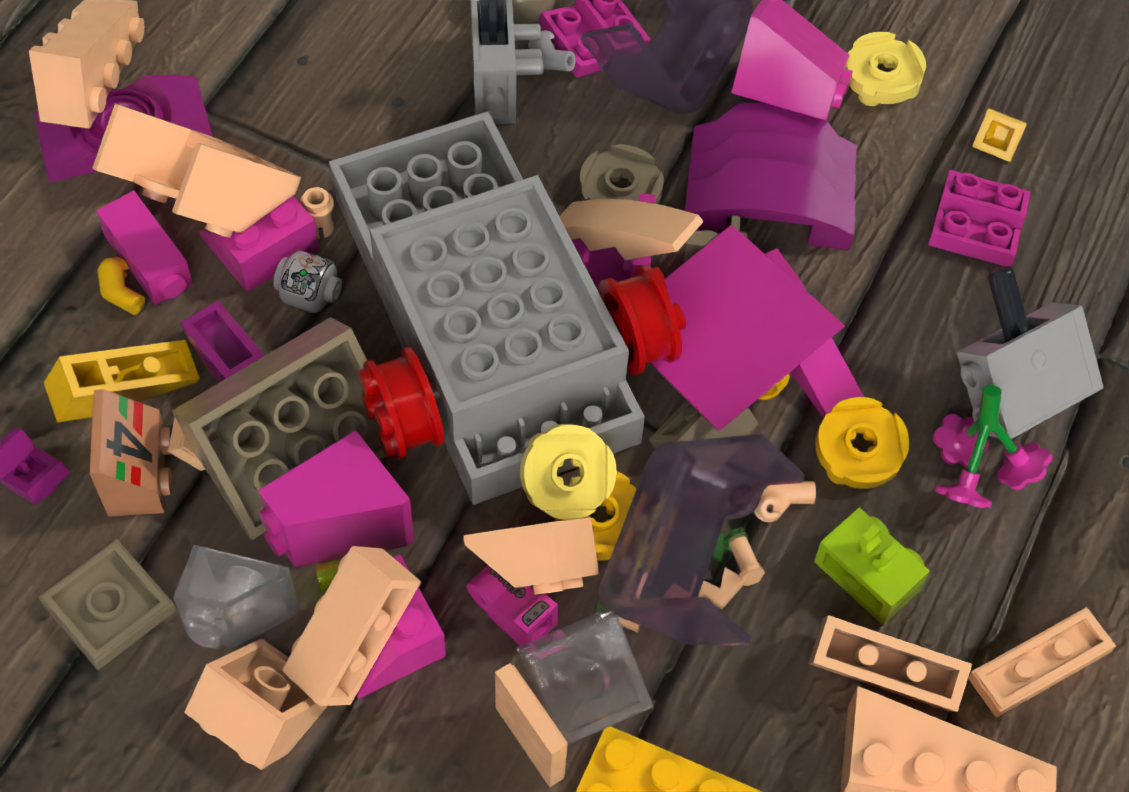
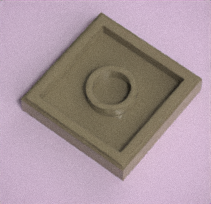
[38,539,177,670]

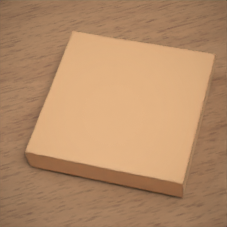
[495,663,568,787]

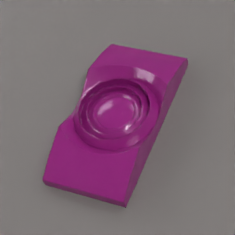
[34,75,213,182]

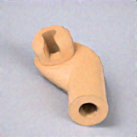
[754,480,816,522]

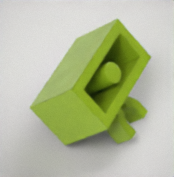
[814,507,930,625]

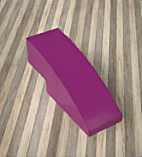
[180,300,265,383]

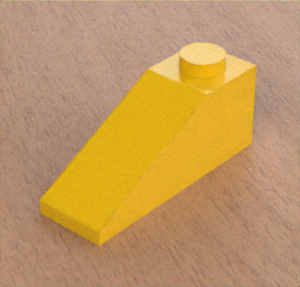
[44,340,200,423]

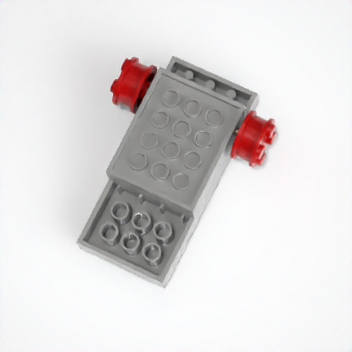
[329,111,686,505]

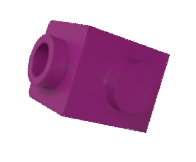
[0,428,70,505]

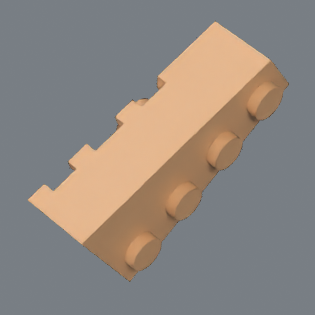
[29,0,145,129]
[840,686,1057,792]

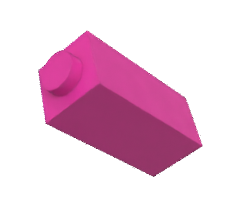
[96,191,193,306]

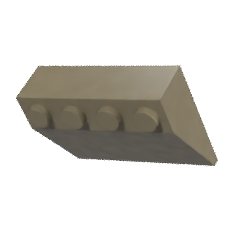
[172,317,385,540]

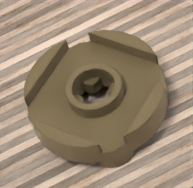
[579,144,664,204]

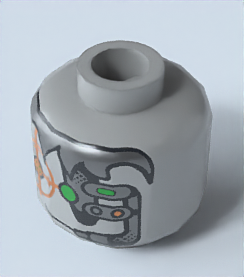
[273,251,342,313]

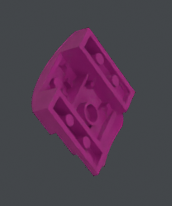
[684,103,857,250]

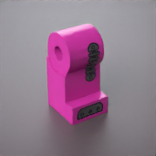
[466,565,558,652]

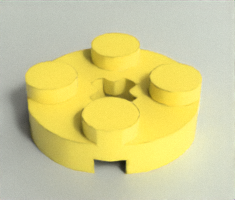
[846,32,926,106]
[520,424,617,520]

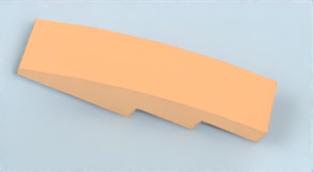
[559,199,703,260]

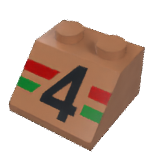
[90,389,173,517]

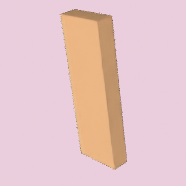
[968,607,1116,718]

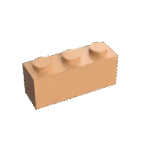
[282,546,421,706]
[808,615,972,712]

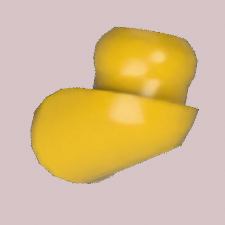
[97,257,145,315]

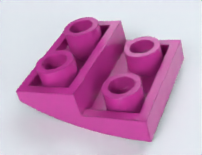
[538,0,651,78]
[928,169,1031,267]

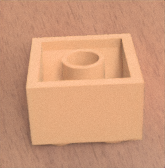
[463,517,599,595]
[184,638,327,770]

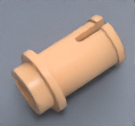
[300,187,334,239]

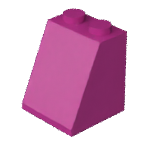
[732,0,853,120]
[258,430,414,567]

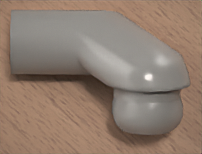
[528,30,576,71]

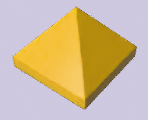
[972,108,1027,162]

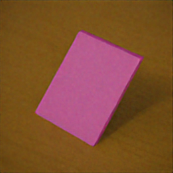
[650,225,845,431]

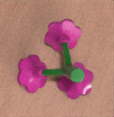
[933,385,1053,508]

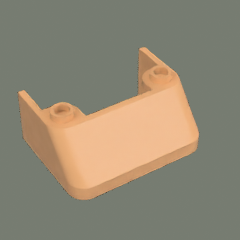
[92,104,301,238]

